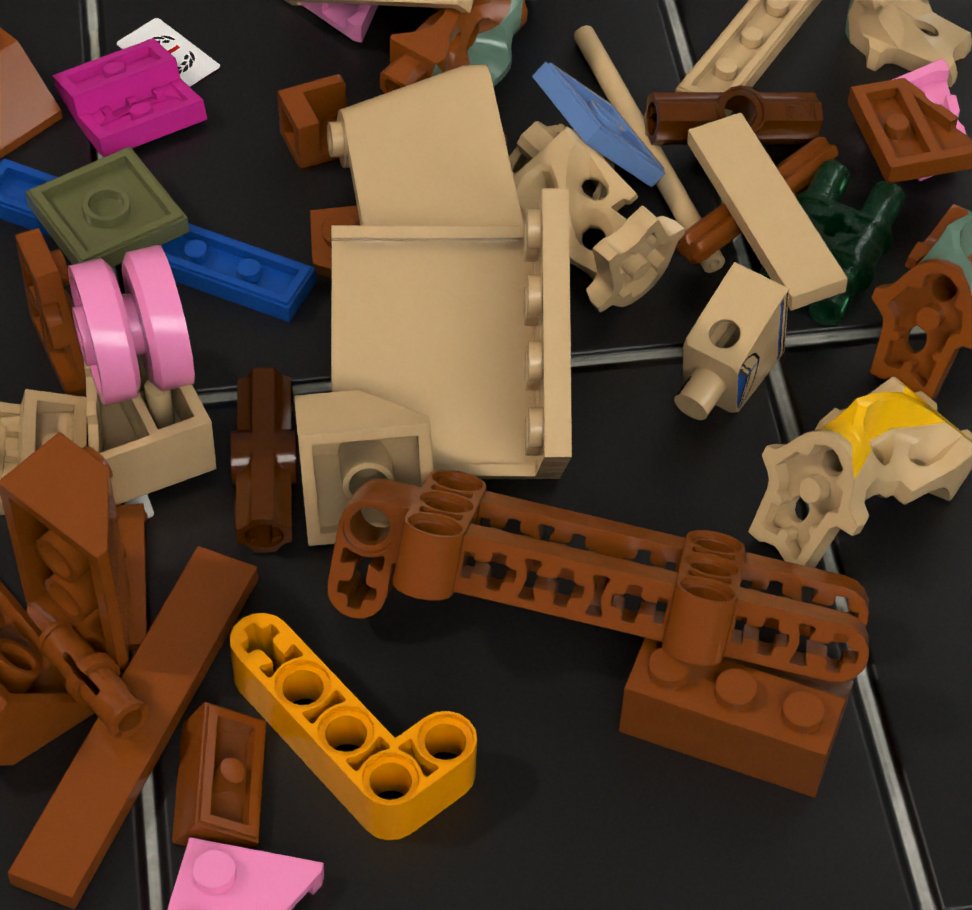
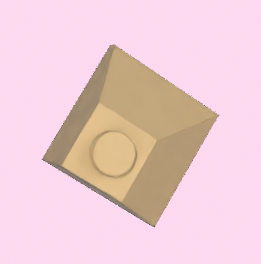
[294,390,433,546]

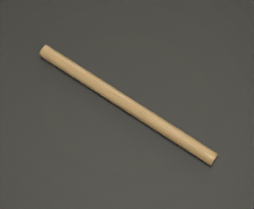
[574,25,725,273]

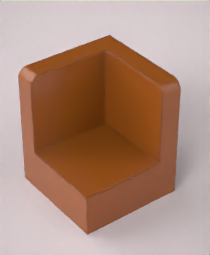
[277,74,347,170]

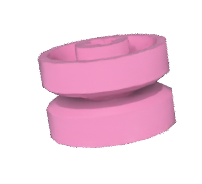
[68,245,195,406]

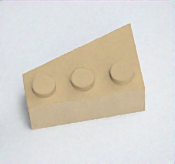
[84,294,217,505]

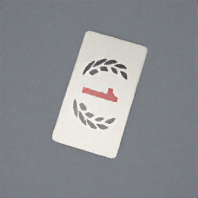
[117,18,220,87]

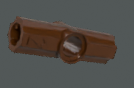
[644,85,823,145]
[231,367,298,553]

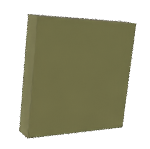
[25,146,189,267]

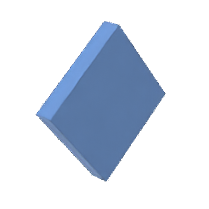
[532,62,665,187]

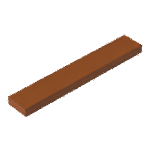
[7,546,259,910]

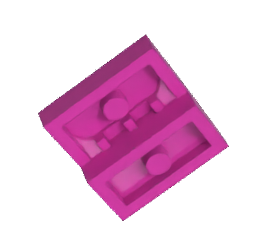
[52,38,207,158]

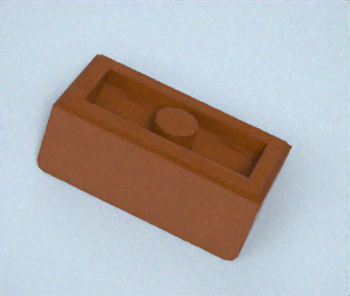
[172,702,266,847]

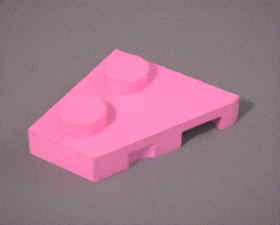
[167,837,324,910]

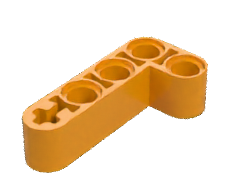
[230,613,477,840]

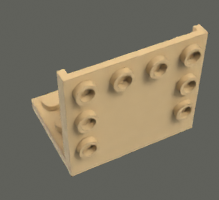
[331,188,572,479]

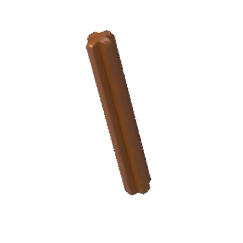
[676,137,838,264]

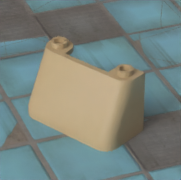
[327,65,524,226]

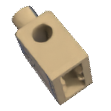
[674,262,789,420]

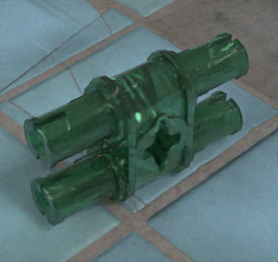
[759,160,905,327]

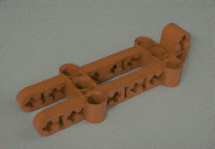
[328,470,869,682]

